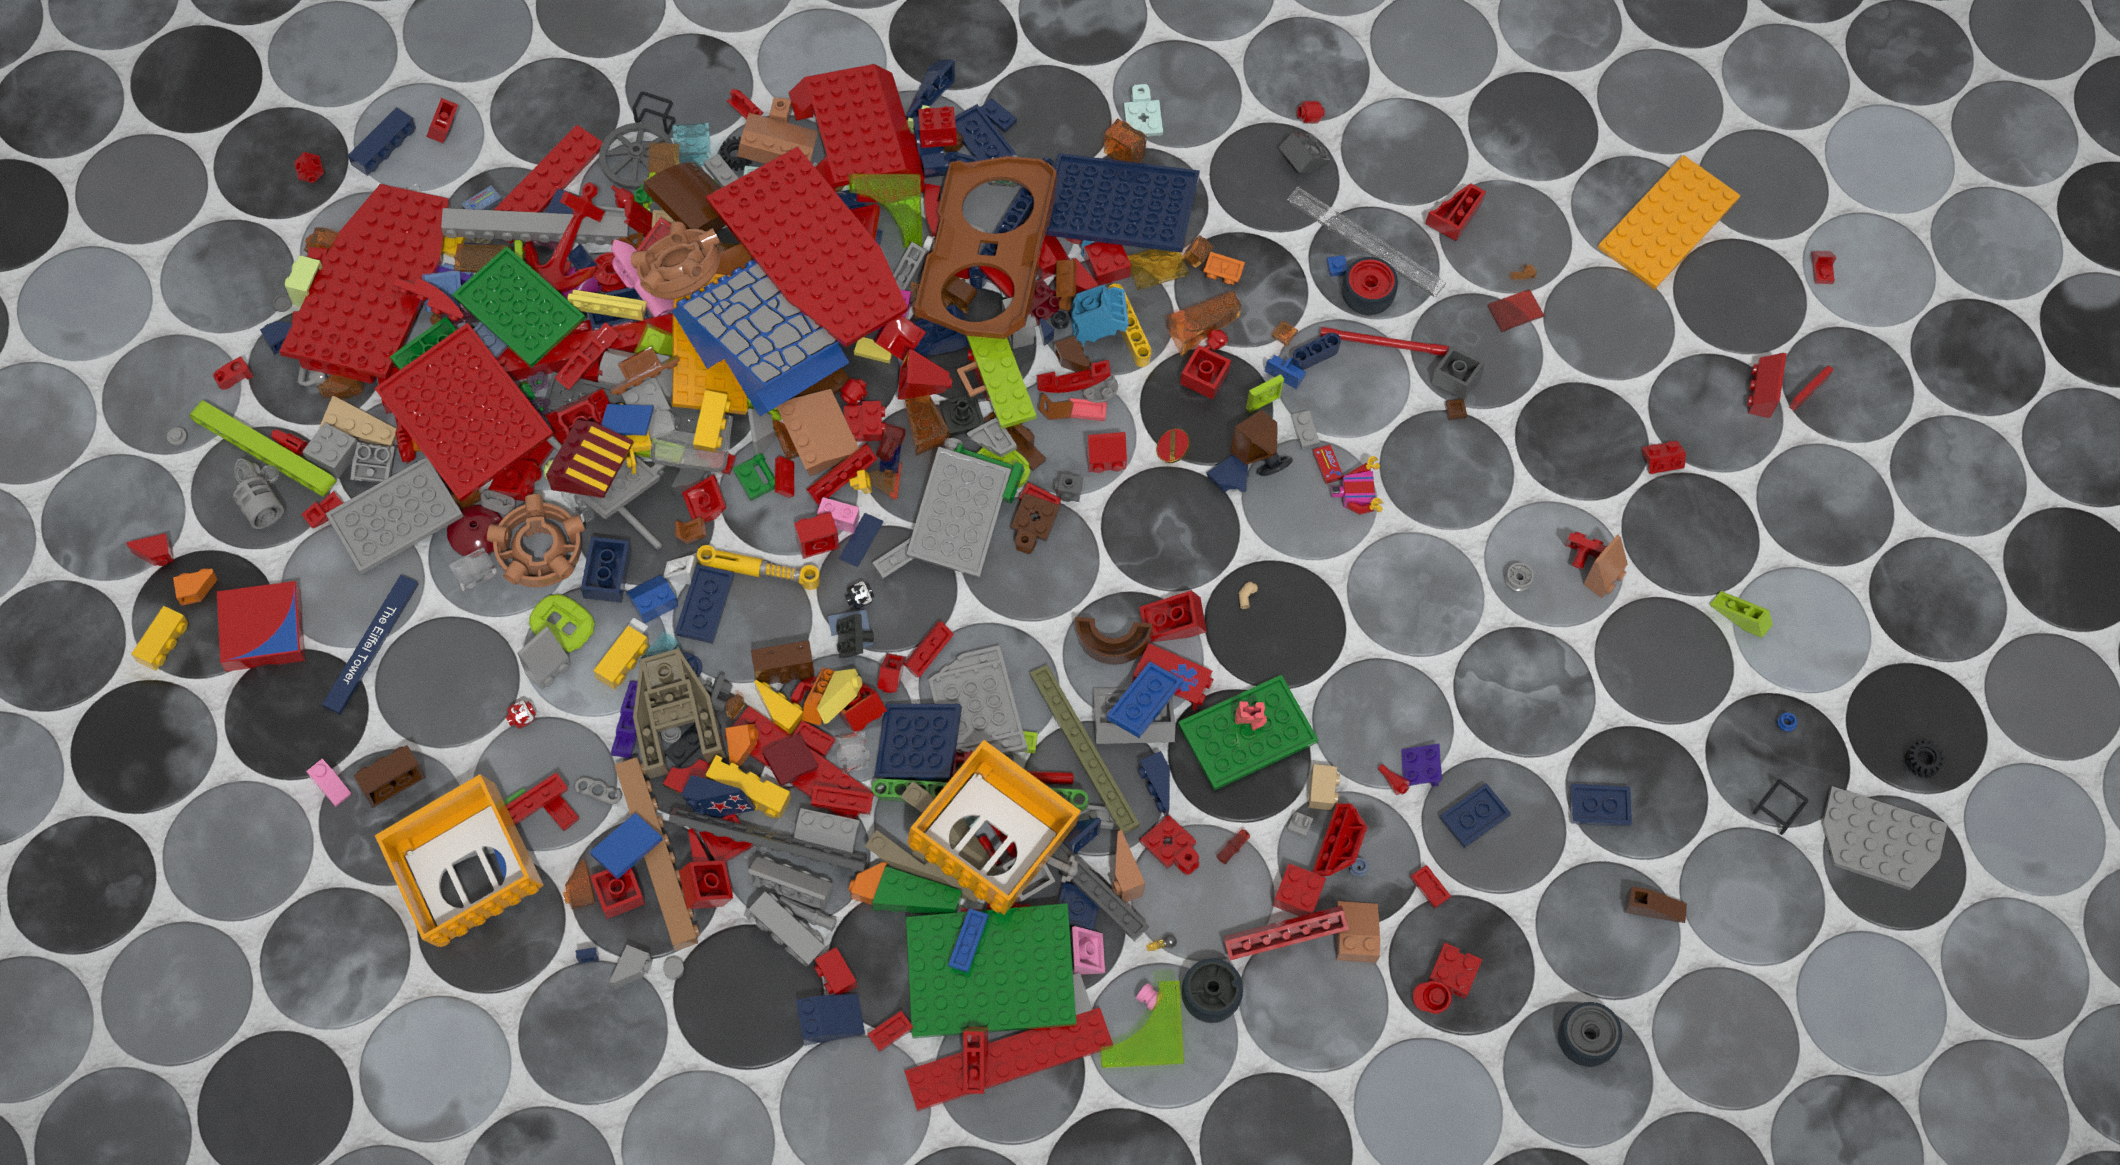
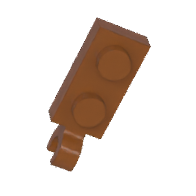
[1056,260,1076,311]

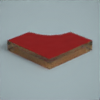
[663,759,711,794]

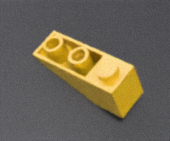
[754,680,803,735]

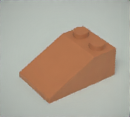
[1583,534,1628,598]
[1111,830,1145,903]
[1336,901,1380,963]

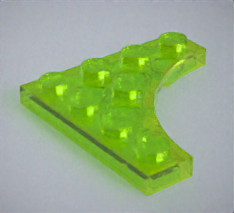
[849,174,922,248]
[1100,980,1184,1068]

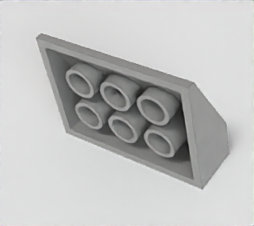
[1093,687,1176,744]

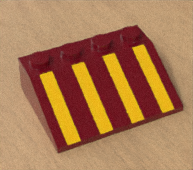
[546,420,634,498]

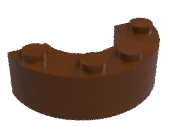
[1075,617,1153,665]

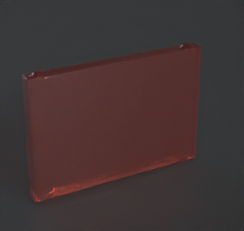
[1487,289,1544,332]

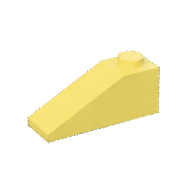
[817,669,862,724]

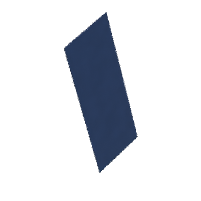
[839,513,884,567]

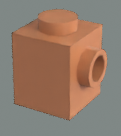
[769,97,792,123]

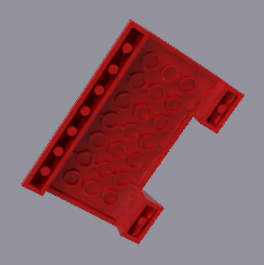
[789,64,925,192]

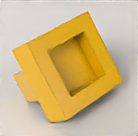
[849,470,872,494]

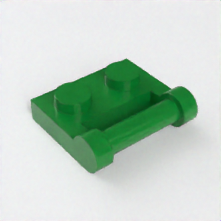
[733,453,775,501]

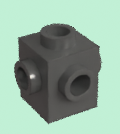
[1054,473,1083,502]

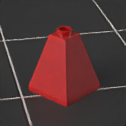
[898,349,952,400]

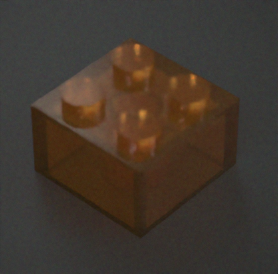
[1104,118,1147,163]

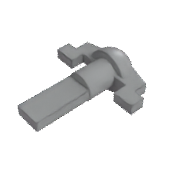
[1047,855,1078,883]

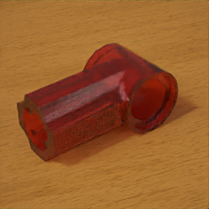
[876,424,906,462]

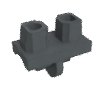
[703,675,733,713]

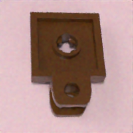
[1011,493,1060,555]

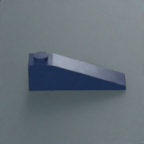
[906,59,955,121]

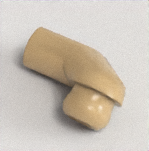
[1238,582,1258,609]

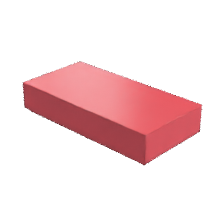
[1070,398,1107,421]

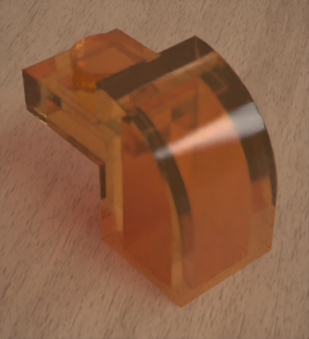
[303,227,340,253]

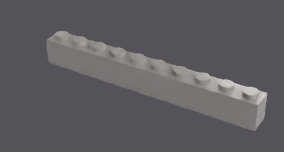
[441,208,629,245]

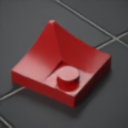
[874,315,926,361]

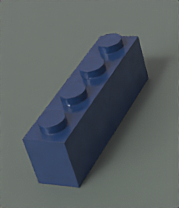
[348,107,416,176]

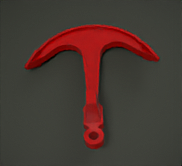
[523,182,605,293]

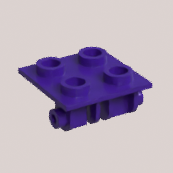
[1402,744,1442,786]

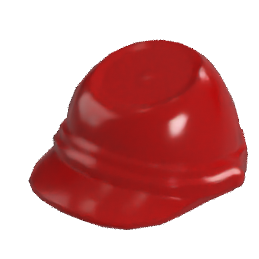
[1413,979,1452,1014]

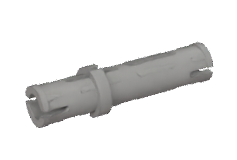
[778,895,837,931]

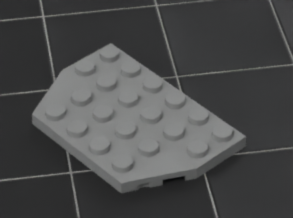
[928,645,1028,755]
[1822,786,1947,890]

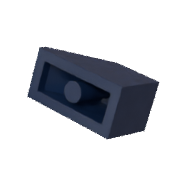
[260,321,292,355]

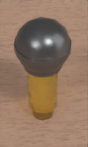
[1146,934,1177,951]

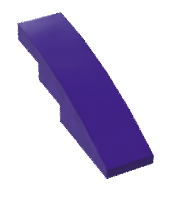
[611,681,638,759]

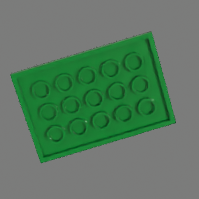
[452,246,586,368]
[1178,675,1319,791]

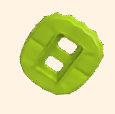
[529,594,595,653]

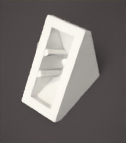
[663,553,698,585]

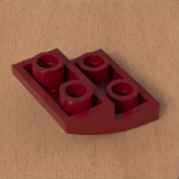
[1030,278,1061,326]
[762,734,818,786]

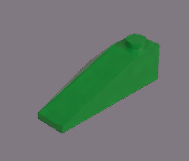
[389,317,456,370]

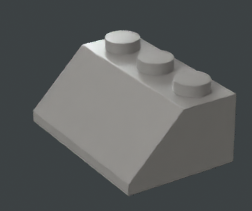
[794,808,860,853]

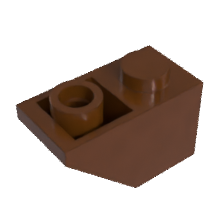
[1054,335,1091,372]

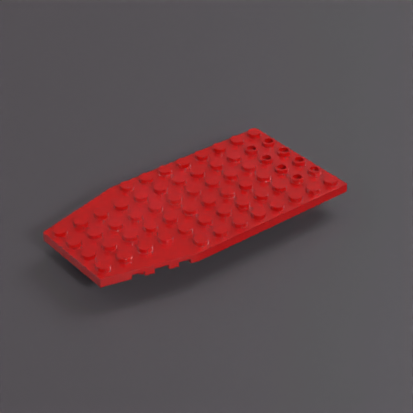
[706,146,908,347]
[279,184,450,384]

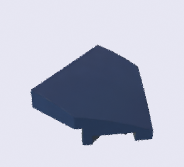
[1206,455,1249,492]

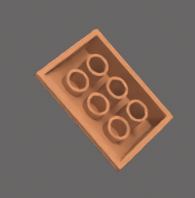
[737,113,818,164]
[777,389,859,477]

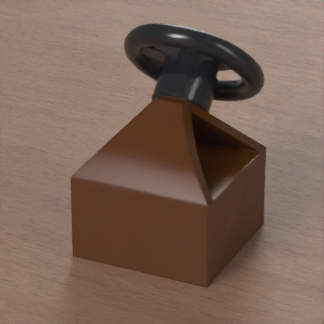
[1230,410,1293,476]

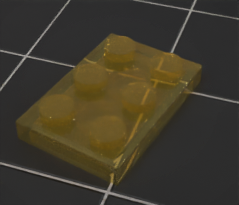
[1127,249,1189,290]

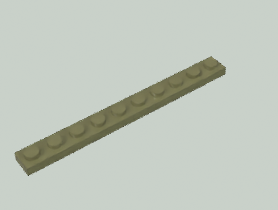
[1030,665,1139,834]

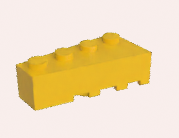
[706,755,791,819]

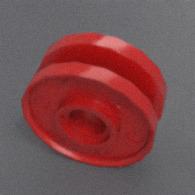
[593,252,627,293]

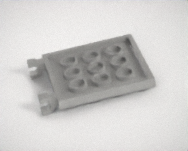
[576,455,665,519]

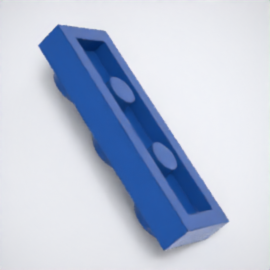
[948,908,989,973]

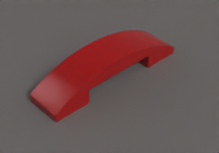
[1037,360,1111,393]

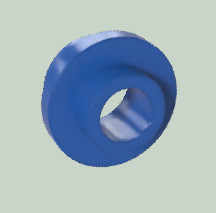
[1777,713,1797,732]

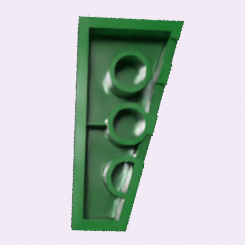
[872,866,962,915]

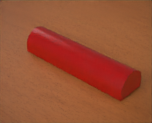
[806,443,877,505]

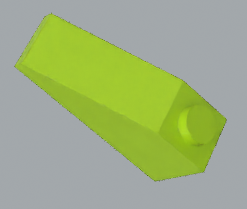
[1710,591,1773,638]

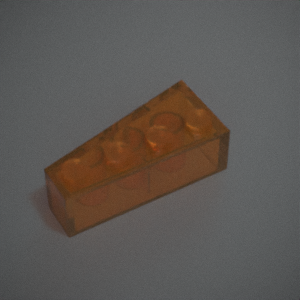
[1166,291,1242,356]
[903,395,950,456]

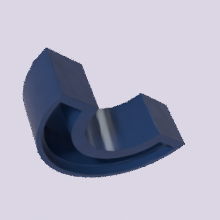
[913,117,949,179]

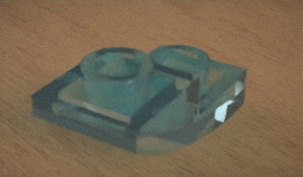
[639,631,680,663]

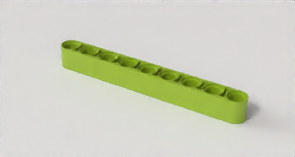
[189,400,337,497]

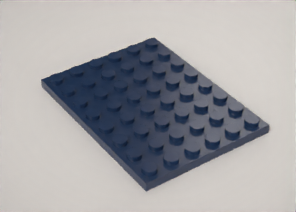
[1046,153,1200,253]

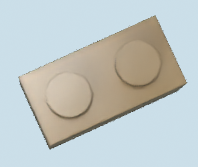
[1308,764,1340,811]

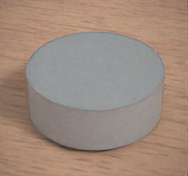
[663,958,684,980]

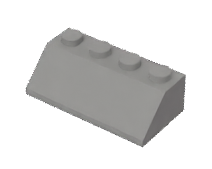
[748,857,833,912]

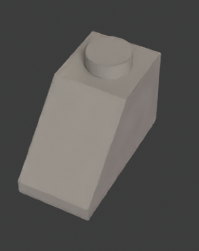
[609,945,652,989]

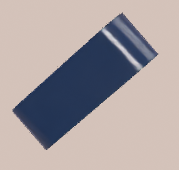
[1292,333,1341,370]

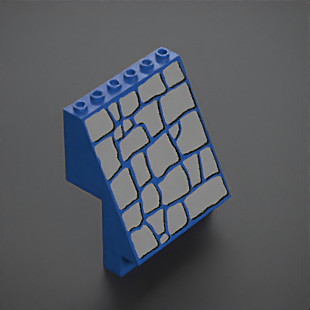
[672,260,849,417]

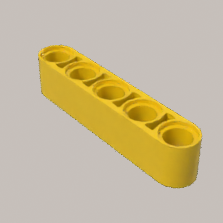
[1108,284,1152,367]

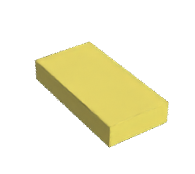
[854,337,893,364]

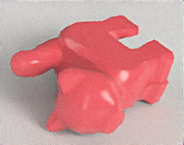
[1235,701,1267,731]

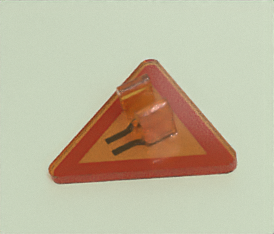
[868,462,902,500]

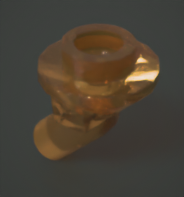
[1511,264,1537,280]

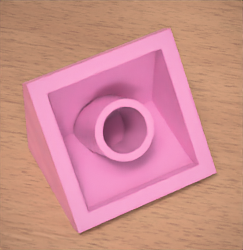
[1071,926,1105,974]

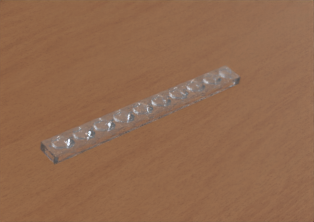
[1287,187,1446,298]

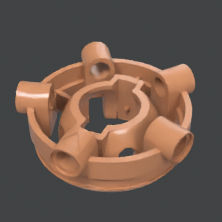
[631,222,720,300]
[487,494,585,588]

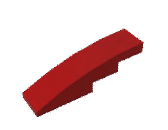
[555,323,621,390]

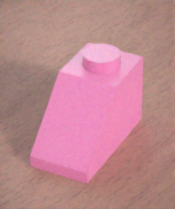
[306,759,352,807]

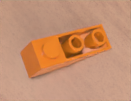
[802,667,834,726]

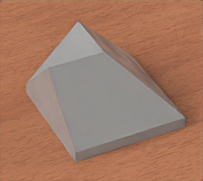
[748,409,775,456]

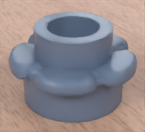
[1349,858,1369,877]

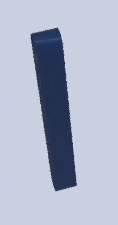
[969,157,1055,289]

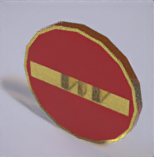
[1156,428,1191,463]

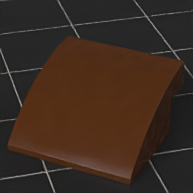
[643,162,726,233]

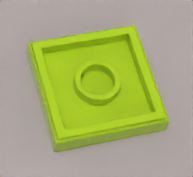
[1246,374,1284,413]

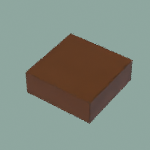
[1445,399,1467,420]

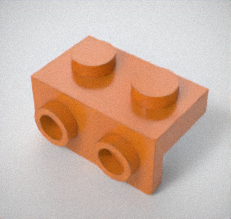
[1203,252,1245,285]

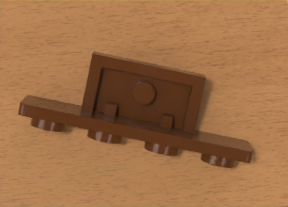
[984,411,1046,471]

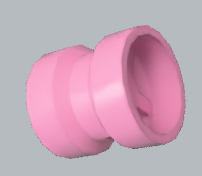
[1136,983,1164,1011]

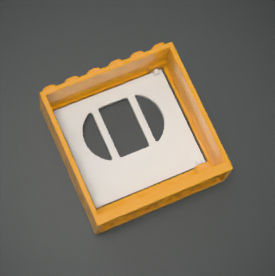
[907,740,1081,915]
[375,774,544,947]

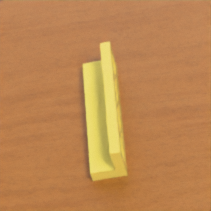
[568,290,647,321]

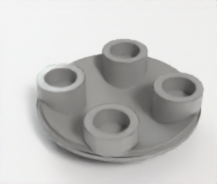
[1082,374,1118,403]

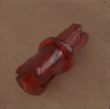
[1216,829,1250,864]

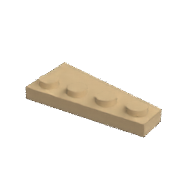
[319,396,396,446]

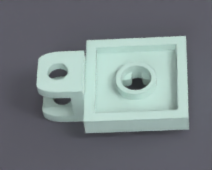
[1124,84,1163,138]

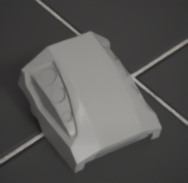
[350,442,396,483]

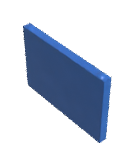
[601,404,654,436]

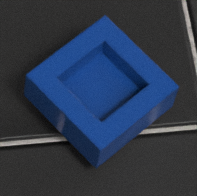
[1326,255,1348,277]

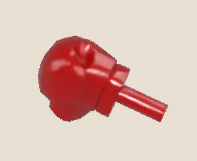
[611,185,635,209]
[1205,329,1228,352]

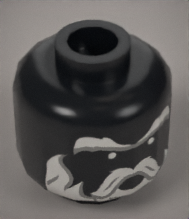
[844,581,875,609]

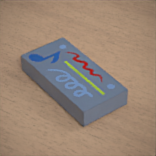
[461,185,502,210]

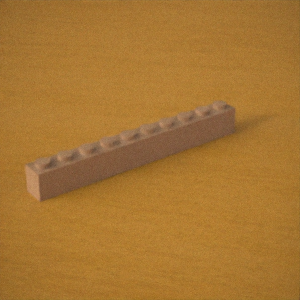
[614,757,700,951]

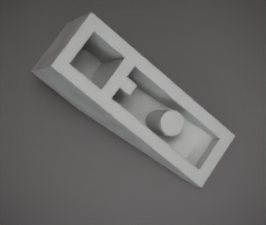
[893,242,931,291]

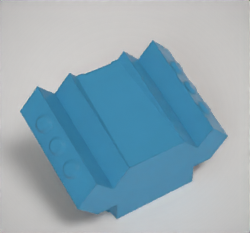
[1070,284,1129,346]

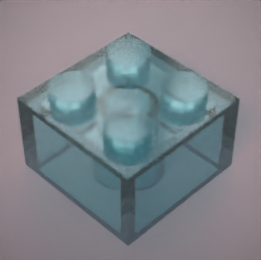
[673,123,712,166]

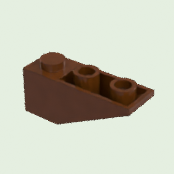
[1625,886,1687,923]

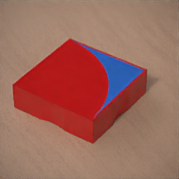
[217,581,305,672]

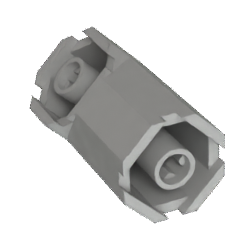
[598,348,672,401]

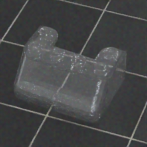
[650,406,733,473]

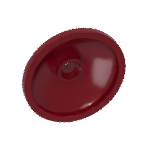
[447,505,502,558]

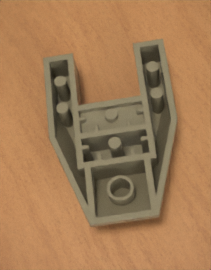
[633,648,726,779]
[865,781,998,903]

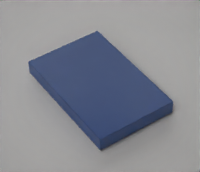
[590,813,663,880]

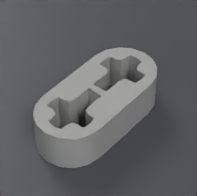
[480,490,515,515]

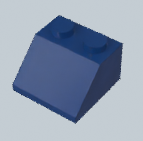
[626,575,678,624]

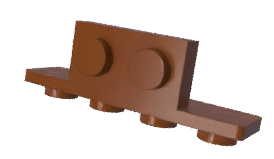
[610,346,680,395]

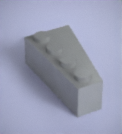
[744,892,825,967]

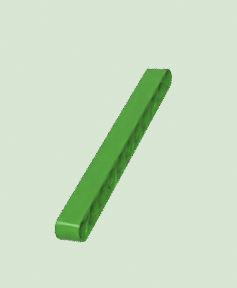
[872,779,1089,811]

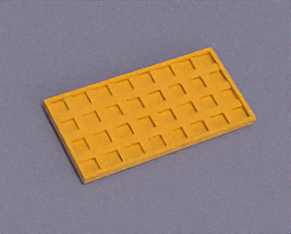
[1598,155,1741,290]
[672,274,747,415]

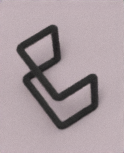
[632,91,676,135]
[1753,779,1808,835]

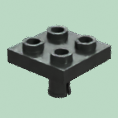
[940,395,985,437]
[836,614,874,658]

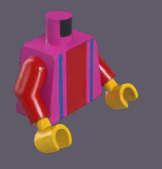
[1331,456,1384,515]

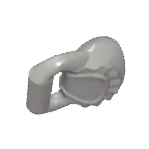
[297,366,330,386]

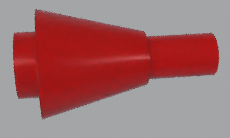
[1378,764,1410,795]

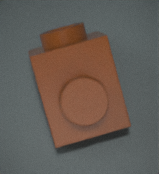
[675,517,707,544]

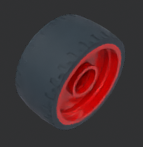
[1342,257,1398,315]

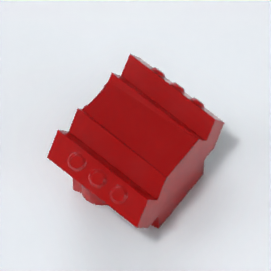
[546,388,610,445]

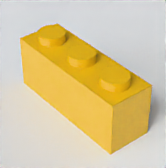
[693,390,731,453]
[131,606,188,671]
[593,626,649,690]

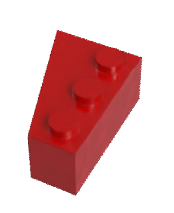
[1425,183,1486,241]

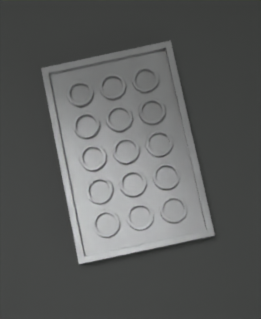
[906,447,1011,578]
[325,457,464,574]

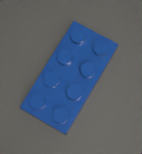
[1106,662,1183,738]

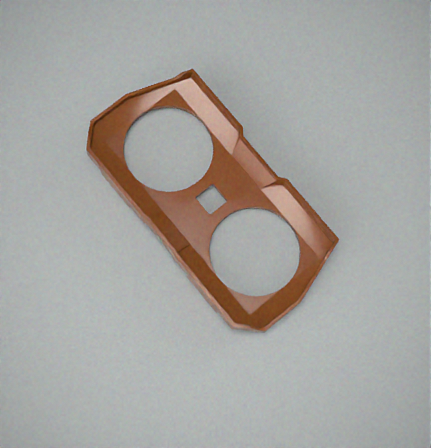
[914,156,1058,339]

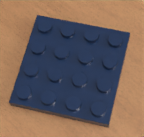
[875,704,962,780]

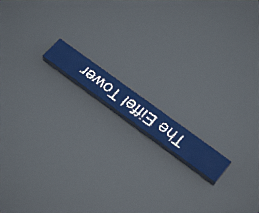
[322,574,419,715]

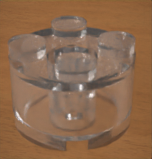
[835,731,870,774]

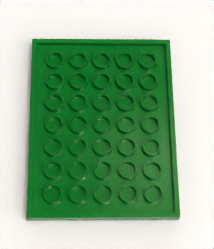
[906,903,1077,1039]

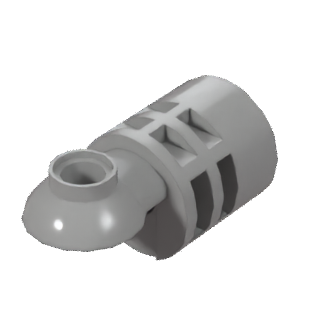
[232,458,284,529]

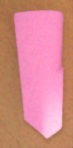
[611,239,673,317]

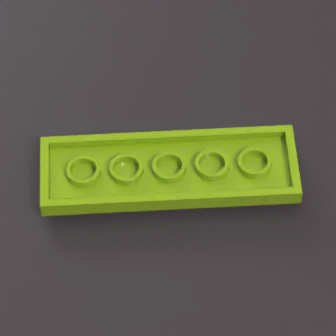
[966,336,1037,429]

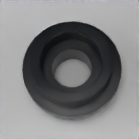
[1051,311,1070,329]

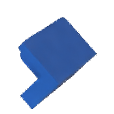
[1265,355,1306,389]

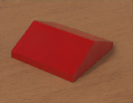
[682,475,727,523]

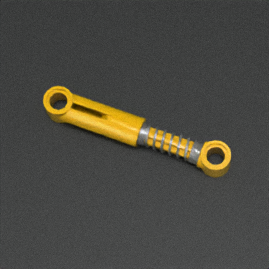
[697,545,820,590]

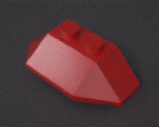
[1312,803,1368,876]

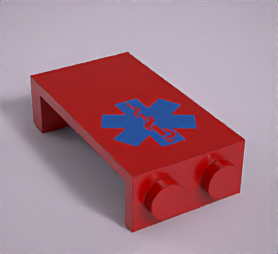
[1132,643,1214,711]

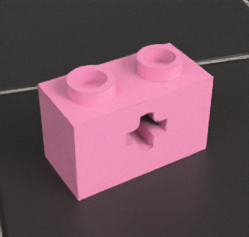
[817,497,860,533]

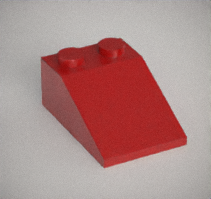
[1140,590,1207,643]

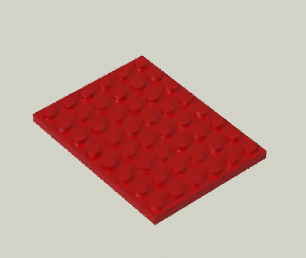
[374,323,555,502]

